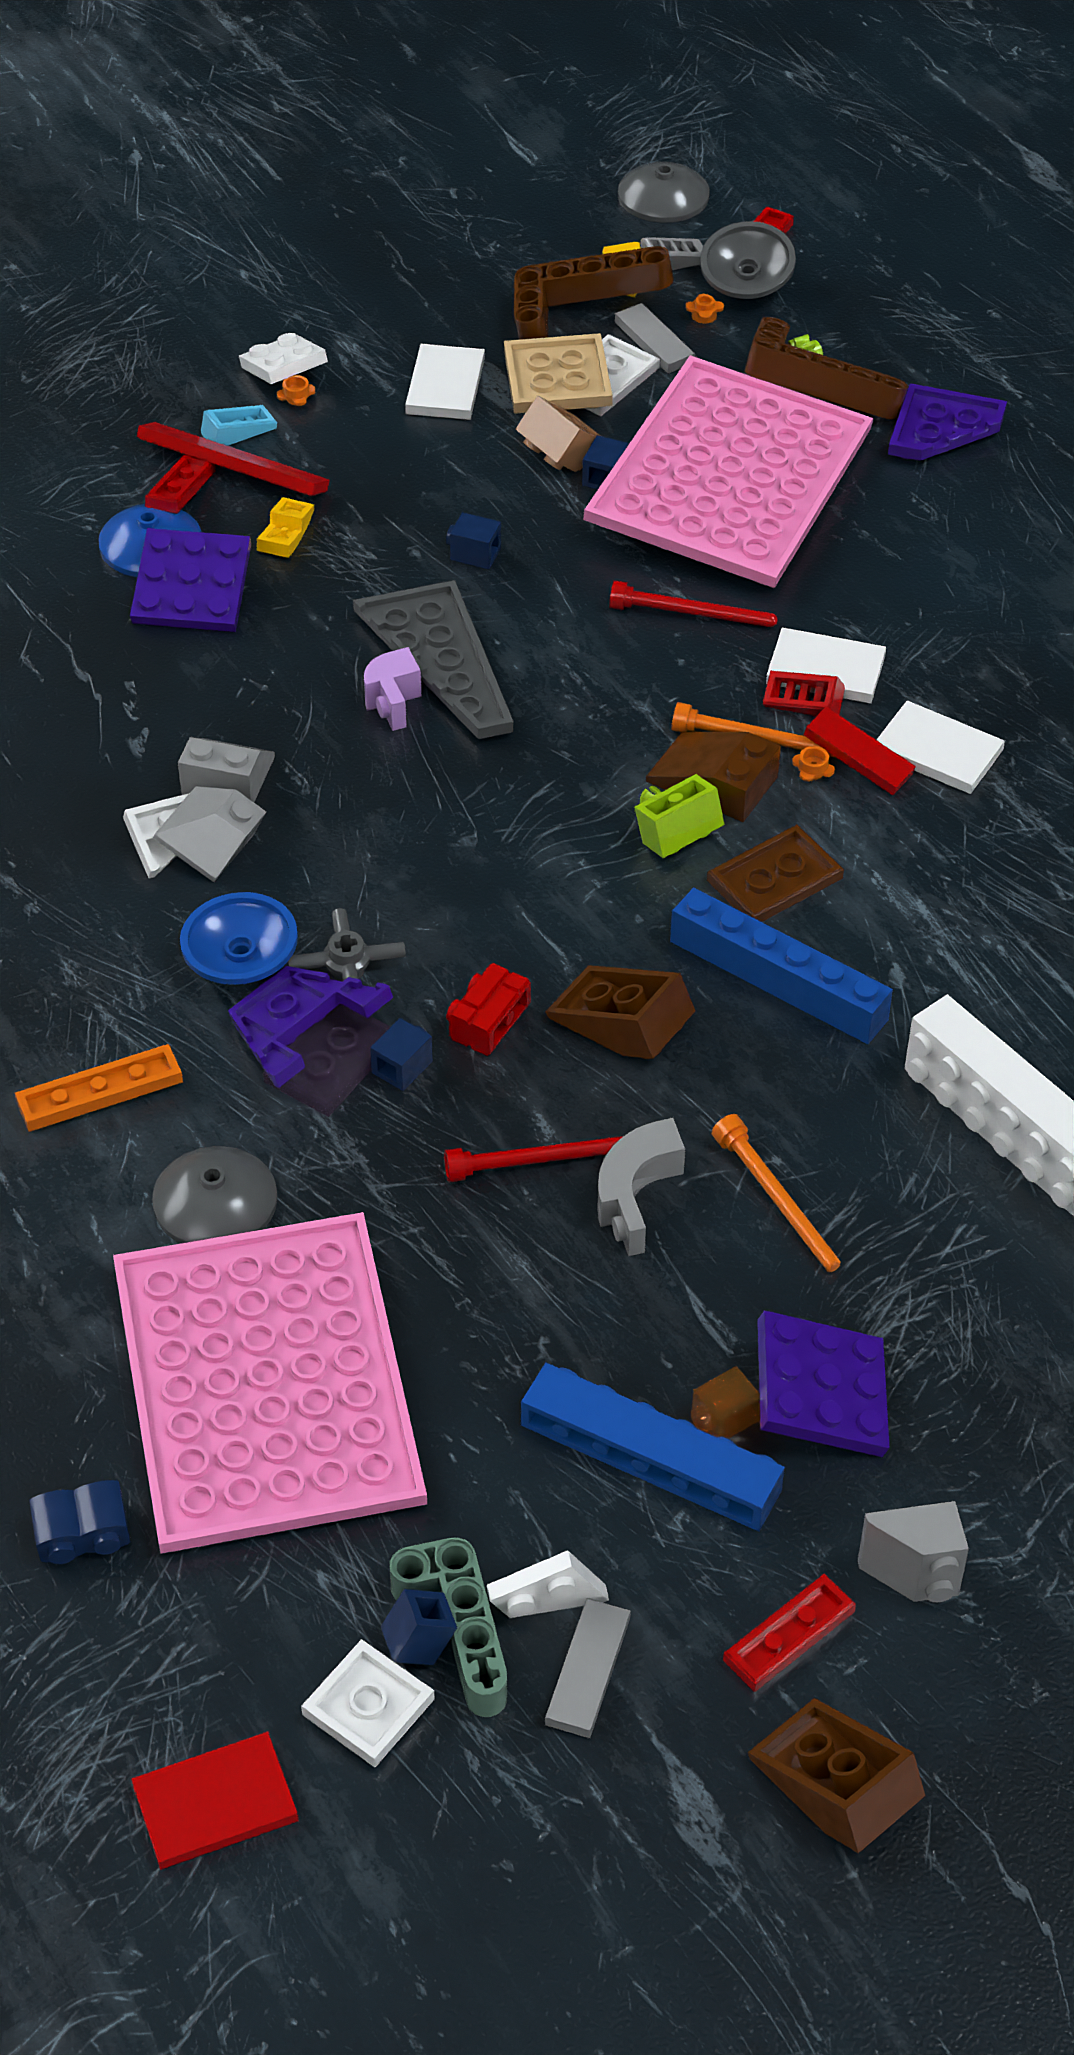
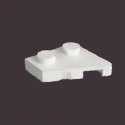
[123,793,189,878]
[487,1551,609,1618]

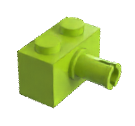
[634,774,725,858]

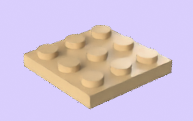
[504,333,613,414]

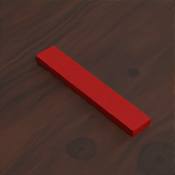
[137,422,330,496]

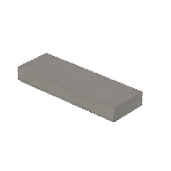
[615,303,695,373]
[545,1598,631,1738]

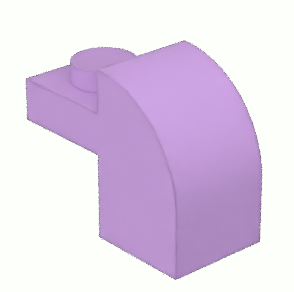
[364,647,421,731]

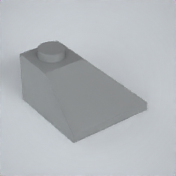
[153,786,266,882]

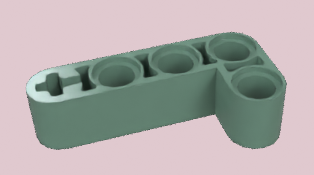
[390,1538,507,1717]

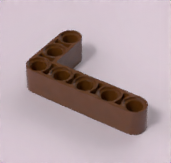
[514,246,674,340]
[744,317,908,419]

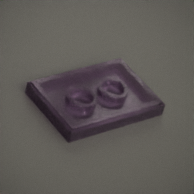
[263,1004,390,1117]

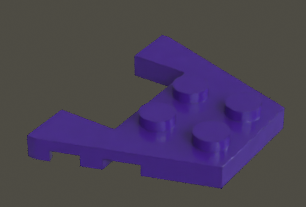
[228,966,393,1088]

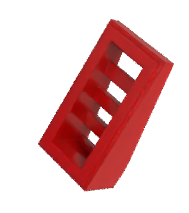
[763,670,845,716]

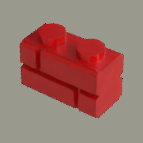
[446,963,531,1056]

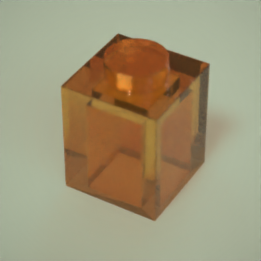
[690,1366,760,1439]

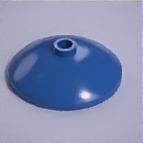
[99,504,201,577]
[180,892,298,985]

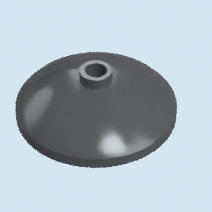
[618,162,710,223]
[700,221,796,299]
[152,1146,277,1244]

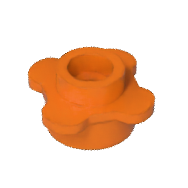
[686,294,724,324]
[277,375,316,406]
[792,746,835,782]

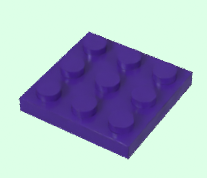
[130,528,251,632]
[758,1310,890,1457]

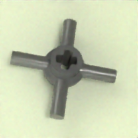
[288,908,406,982]

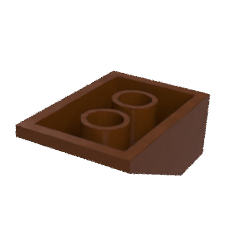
[646,732,781,822]
[545,965,695,1059]
[748,1698,925,1853]

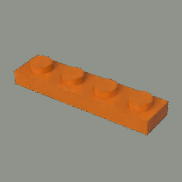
[15,1044,183,1132]

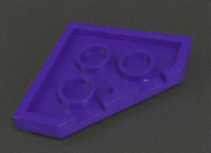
[888,383,1007,461]

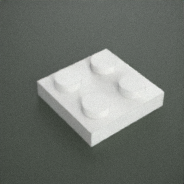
[239,333,328,384]
[301,1639,434,1767]

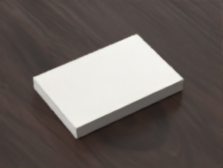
[585,334,660,416]
[405,344,485,420]
[766,628,886,703]
[877,701,1005,794]

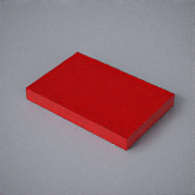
[131,1732,299,1870]

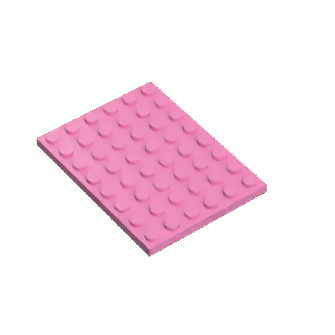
[583,356,873,588]
[113,1212,427,1554]

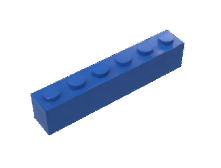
[670,887,893,1044]
[521,1362,785,1532]

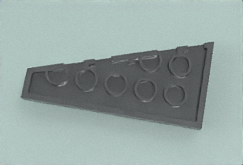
[353,580,513,739]

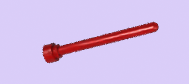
[609,580,778,627]
[444,1136,623,1182]

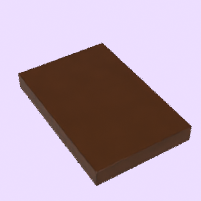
[707,825,844,922]

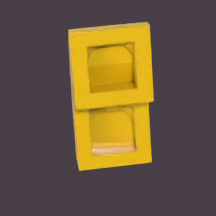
[257,497,314,558]

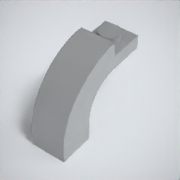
[597,1118,685,1256]

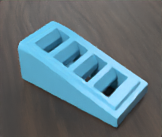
[201,405,277,446]

